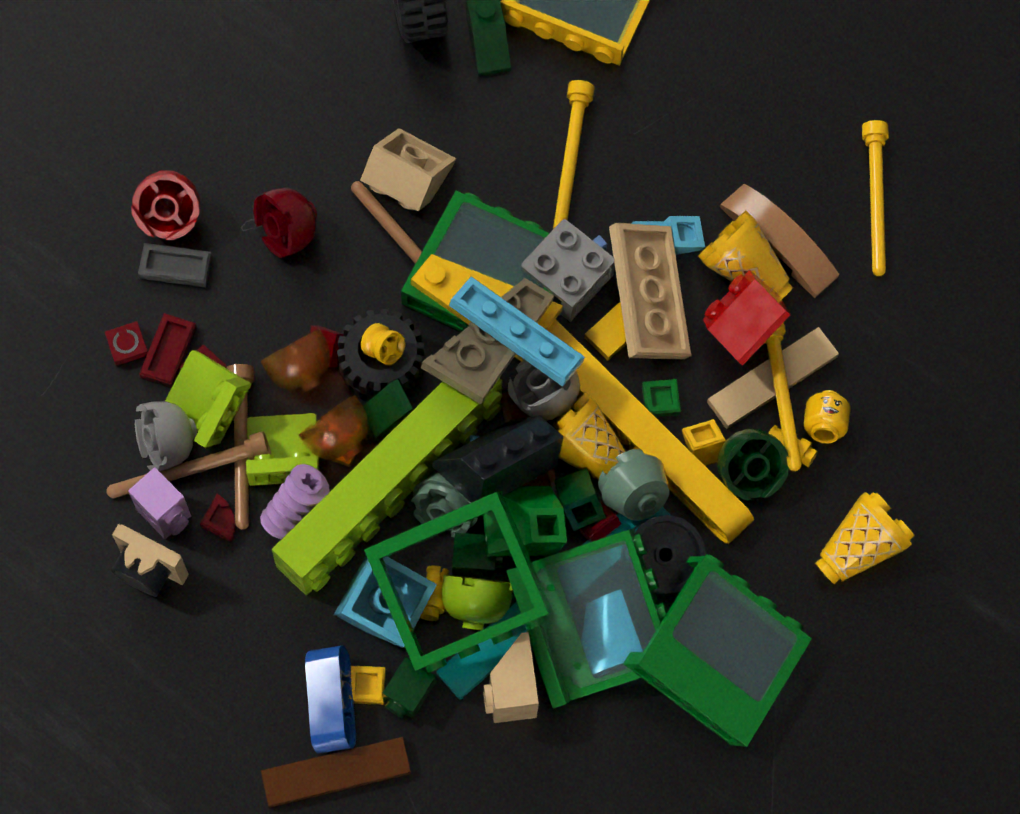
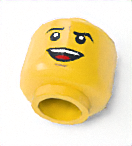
[804,390,851,444]

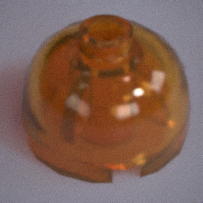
[260,329,331,392]
[298,395,370,461]

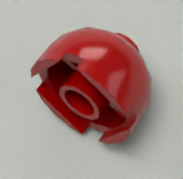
[131,170,200,240]

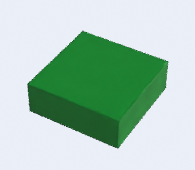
[642,379,681,417]

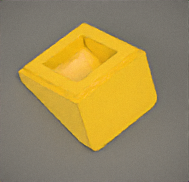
[682,419,726,466]

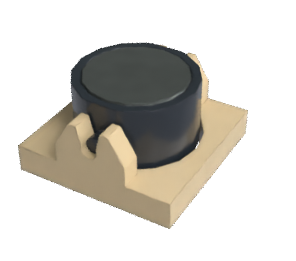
[111,524,188,597]

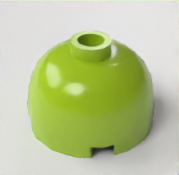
[442,575,513,630]

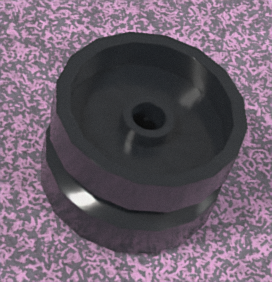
[621,515,706,595]

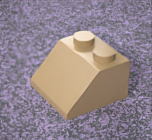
[360,128,457,211]
[483,632,539,723]

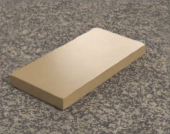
[609,223,691,359]

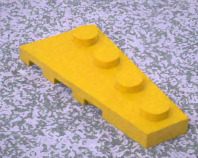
[411,254,563,362]

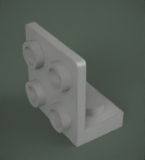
[521,219,615,322]

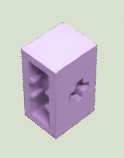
[128,467,191,539]

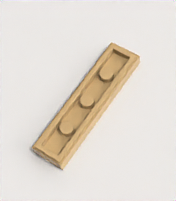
[707,327,839,429]

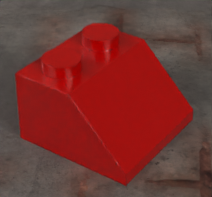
[703,269,791,365]

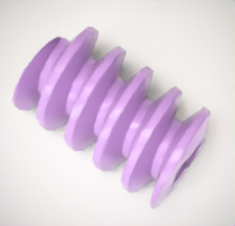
[260,464,329,539]

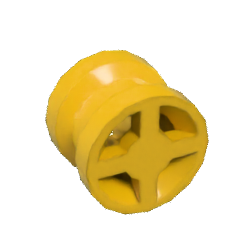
[361,323,405,365]

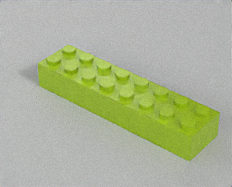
[272,378,502,596]

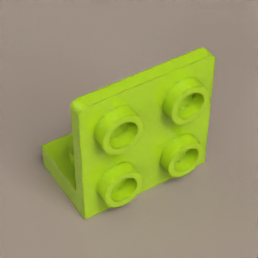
[165,350,251,448]
[246,413,319,486]

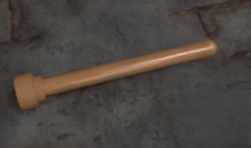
[351,181,422,264]
[226,364,254,529]
[107,431,271,498]

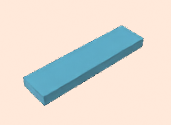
[449,277,585,387]

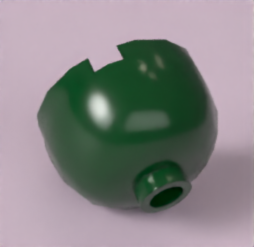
[717,428,789,500]

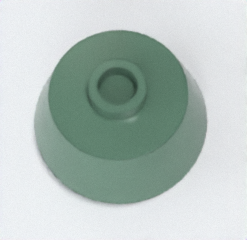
[598,449,669,520]
[411,471,477,537]

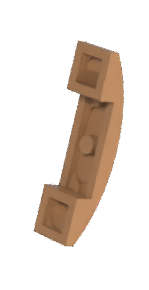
[720,184,839,298]

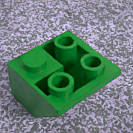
[483,486,567,556]

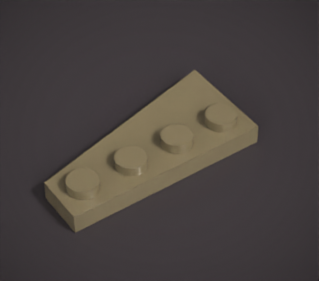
[421,278,554,404]

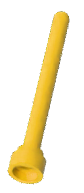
[553,80,595,229]
[862,120,889,276]
[765,322,802,471]

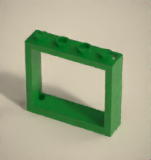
[364,491,553,673]

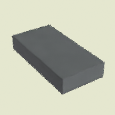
[138,243,212,288]

